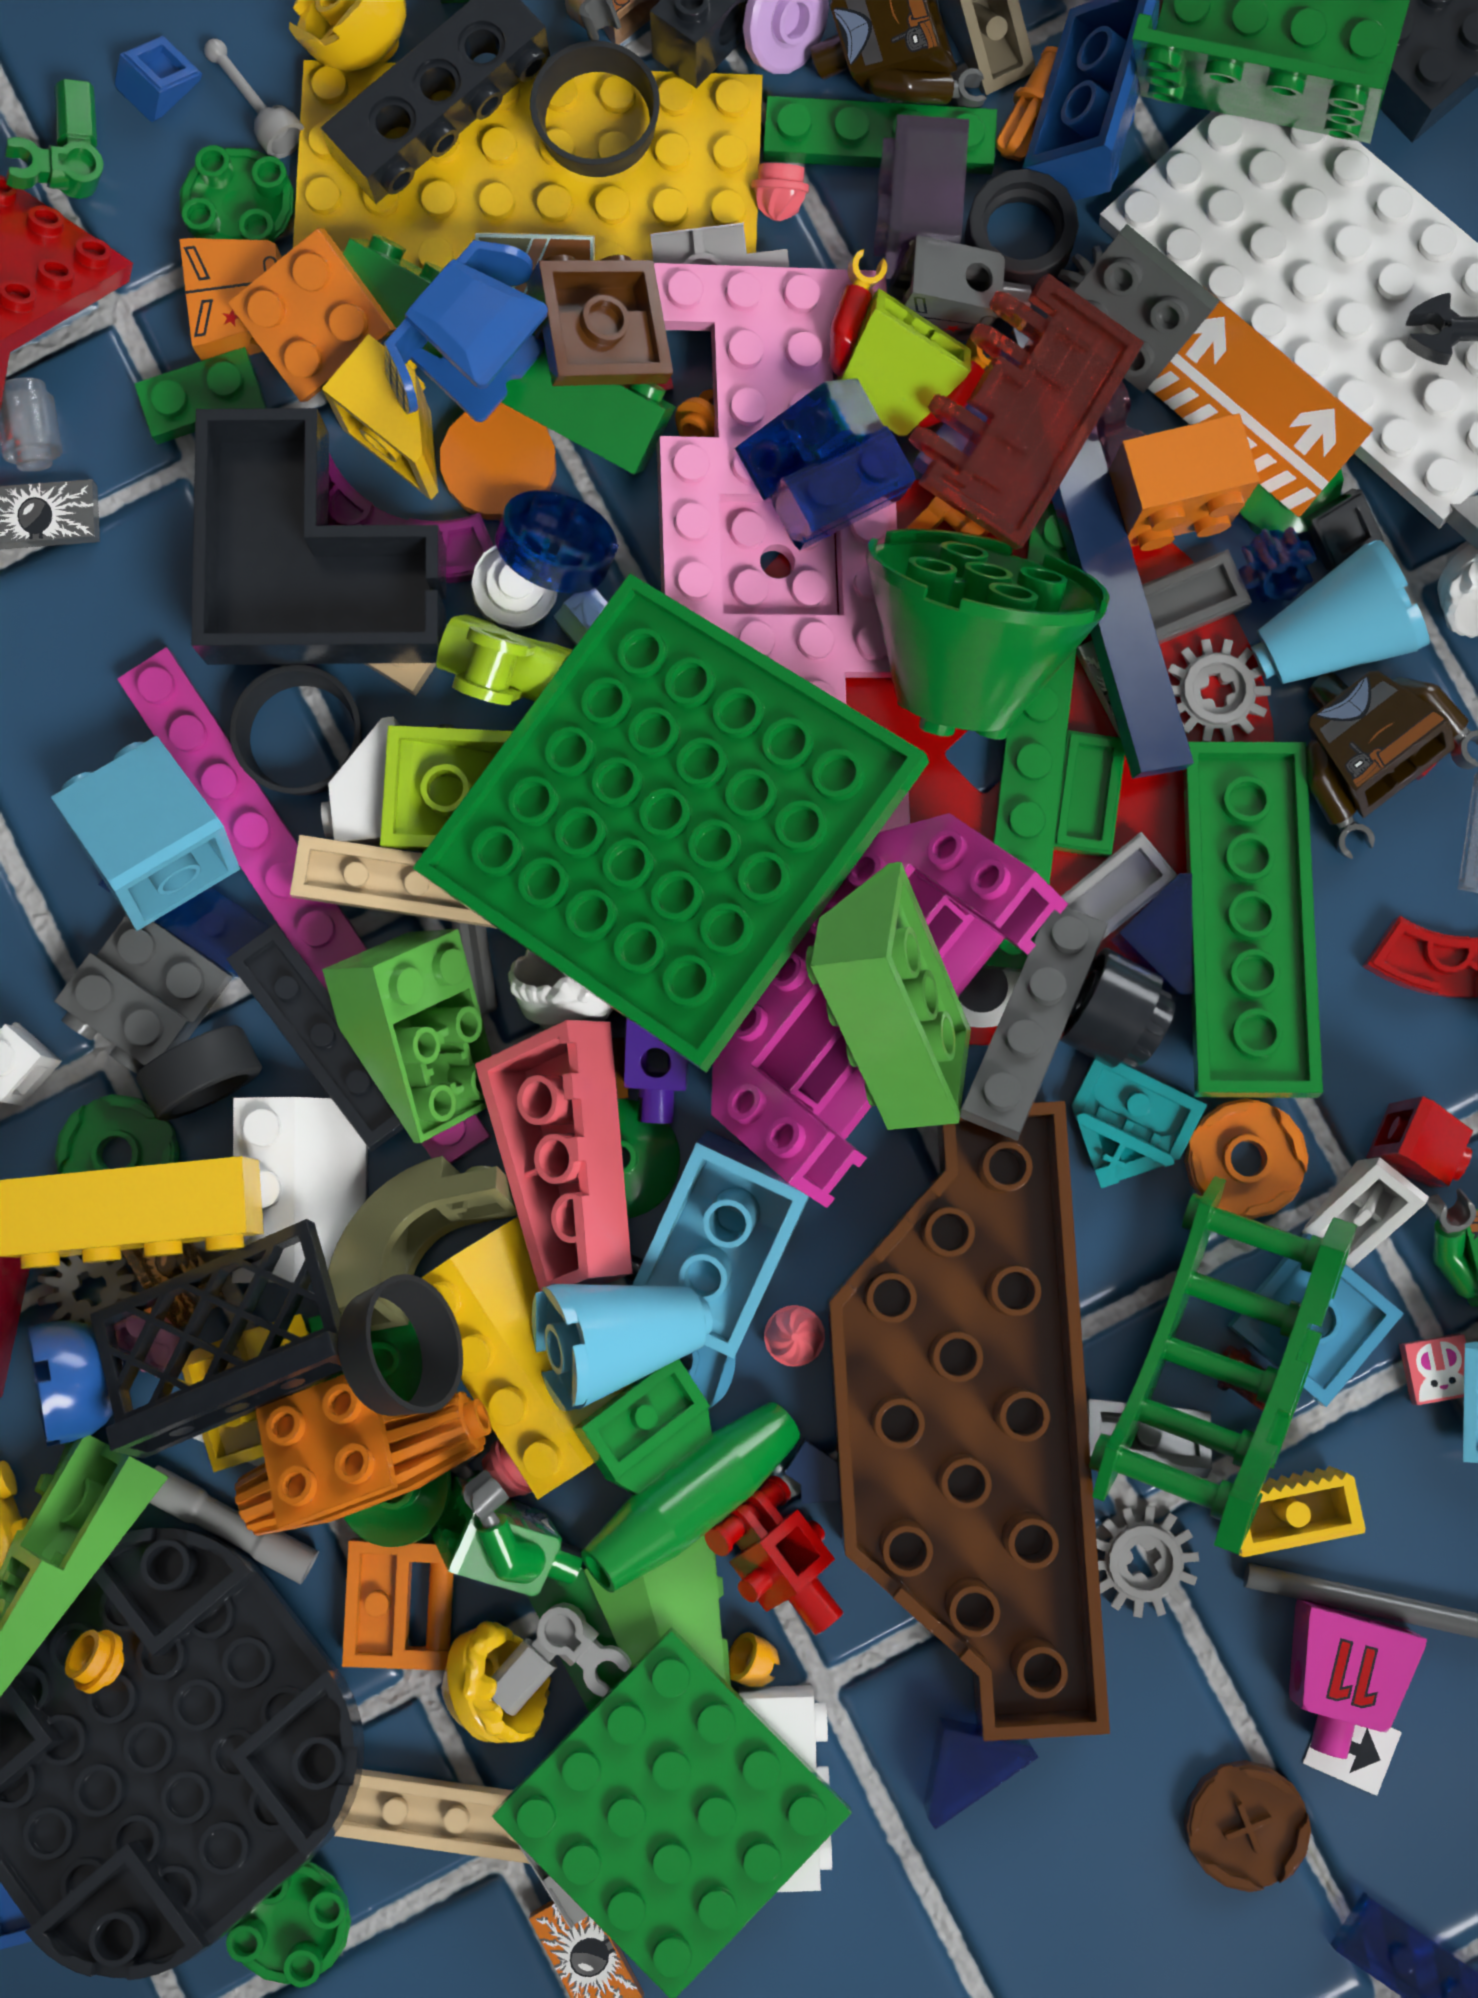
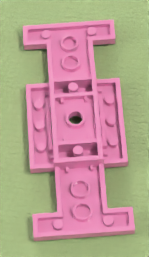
[654,263,910,832]

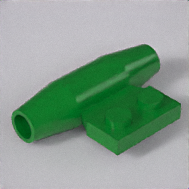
[573,1359,800,1593]

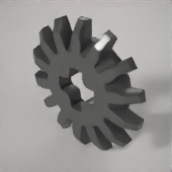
[38,1250,146,1334]

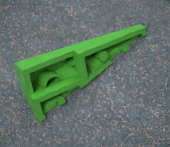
[0,1435,169,1697]
[584,1524,731,1686]

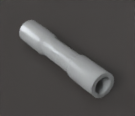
[149,1465,319,1585]

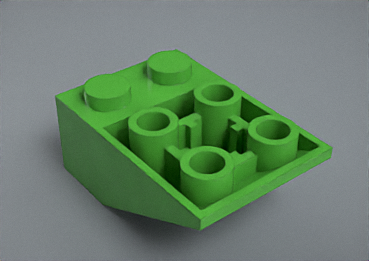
[322,929,492,1143]

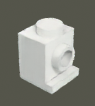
[0,1022,62,1106]

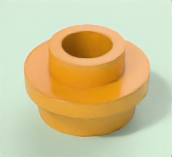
[65,1630,124,1694]

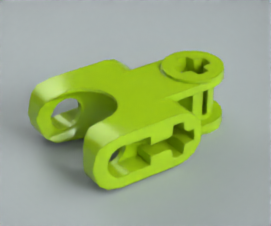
[436,614,573,705]

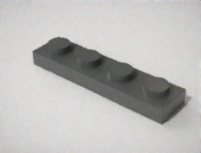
[960,907,1108,1141]

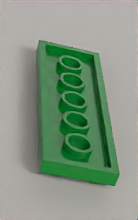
[1183,742,1323,1098]

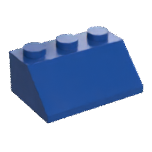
[1022,0,1160,201]

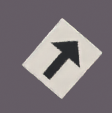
[1303,1725,1402,1796]

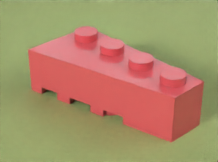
[475,1020,632,1292]

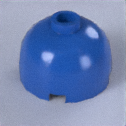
[27,1320,125,1447]

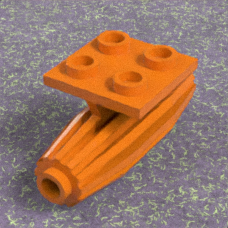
[234,1374,491,1536]

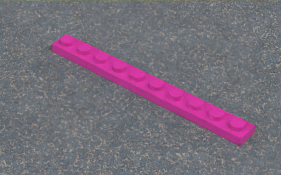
[117,647,492,1164]

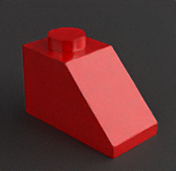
[1366,1096,1473,1188]

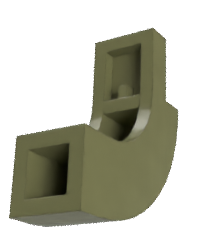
[328,1156,518,1331]

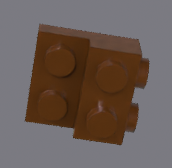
[526,255,673,386]

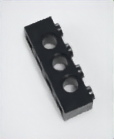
[320,0,550,204]
[650,0,748,89]

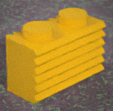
[1239,1466,1365,1557]

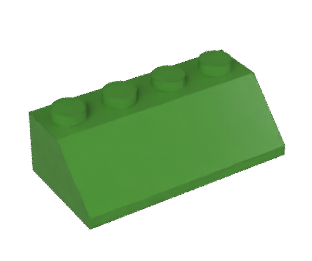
[806,862,971,1130]

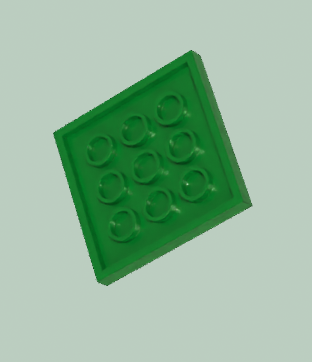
[492,1627,852,1998]

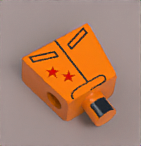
[179,238,282,361]

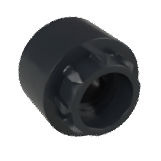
[1060,948,1176,1068]

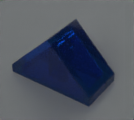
[1111,873,1193,1000]
[924,1717,1039,1830]

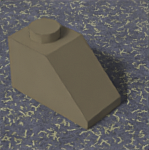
[938,0,1036,95]

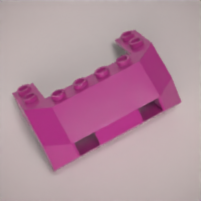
[711,813,1068,1208]

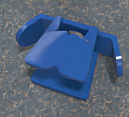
[384,240,548,422]

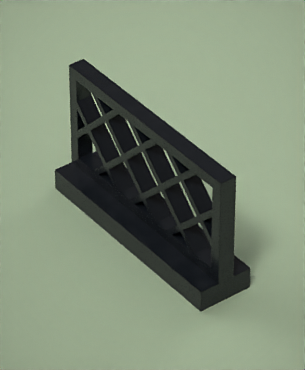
[90,1219,343,1459]

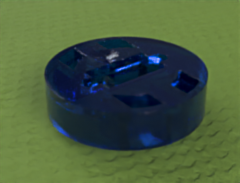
[495,490,619,593]

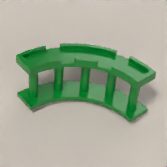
[1089,1176,1358,1555]

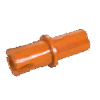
[995,46,1058,162]

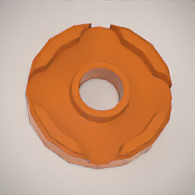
[1184,1098,1309,1219]

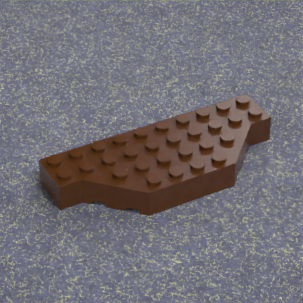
[827,1101,1110,1741]

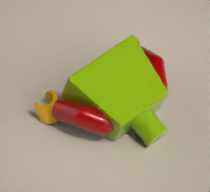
[829,249,1008,441]

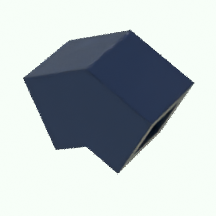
[784,1438,840,1504]

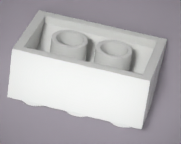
[232,1097,368,1283]

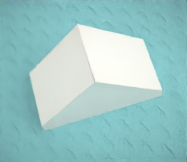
[1302,1157,1429,1269]

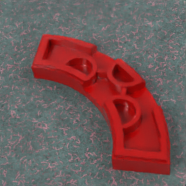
[1362,916,1478,998]

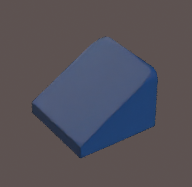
[115,36,202,122]

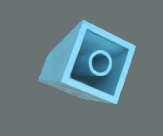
[51,736,240,931]

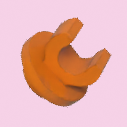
[675,389,715,437]

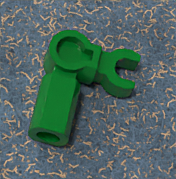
[4,79,104,199]

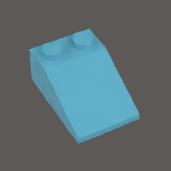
[632,1130,809,1359]

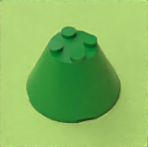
[865,529,1110,739]

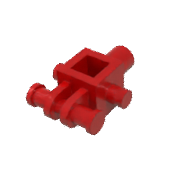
[705,1476,844,1635]

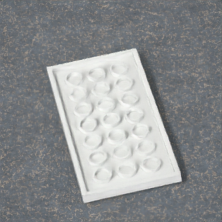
[1099,111,1478,529]

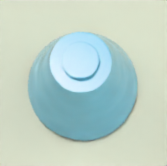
[1251,540,1430,684]
[532,1284,713,1411]

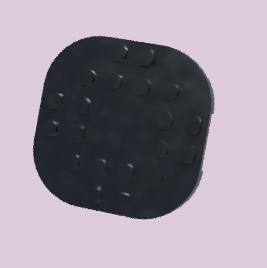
[0,1528,364,1980]

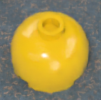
[289,0,406,72]

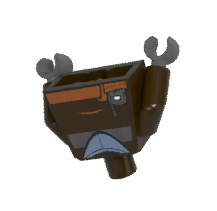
[810,0,987,108]
[1306,671,1478,859]

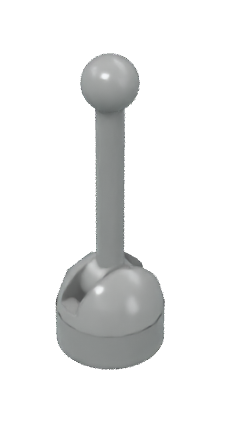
[204,38,305,159]

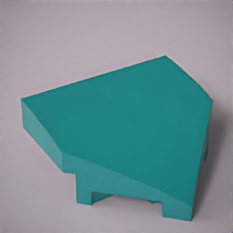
[1071,1058,1207,1188]

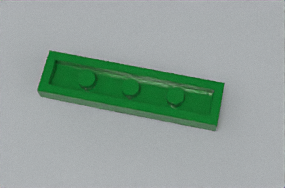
[764,96,997,175]

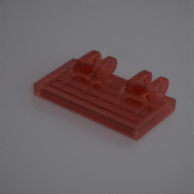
[908,273,1144,549]

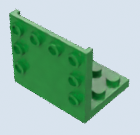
[1132,0,1410,144]

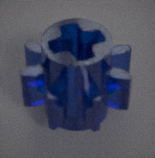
[1238,526,1317,603]

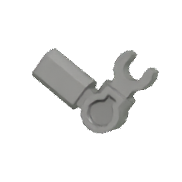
[491,1603,632,1716]

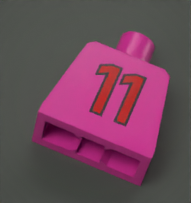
[1289,1599,1427,1759]

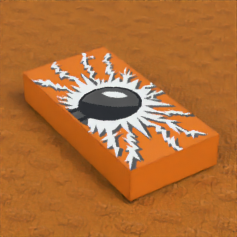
[529,1900,644,1998]

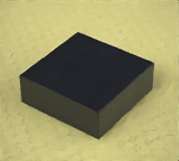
[1303,488,1384,571]

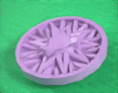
[743,0,829,74]

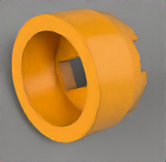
[728,1632,780,1687]

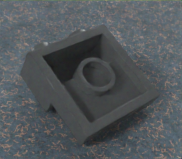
[54,915,233,1074]

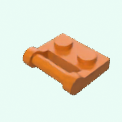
[342,1538,454,1670]

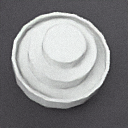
[471,540,559,631]

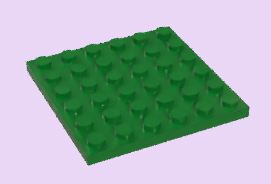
[413,573,929,1073]

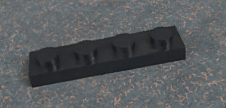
[226,923,404,1152]

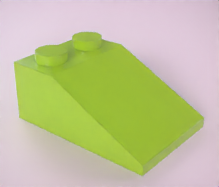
[380,725,513,852]

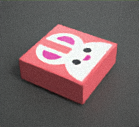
[1399,1333,1466,1405]

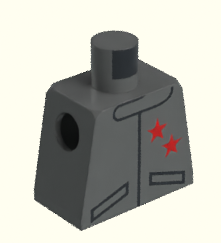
[889,235,1031,340]

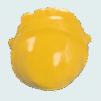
[441,1621,551,1743]

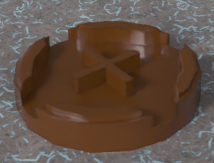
[1183,1760,1311,1892]

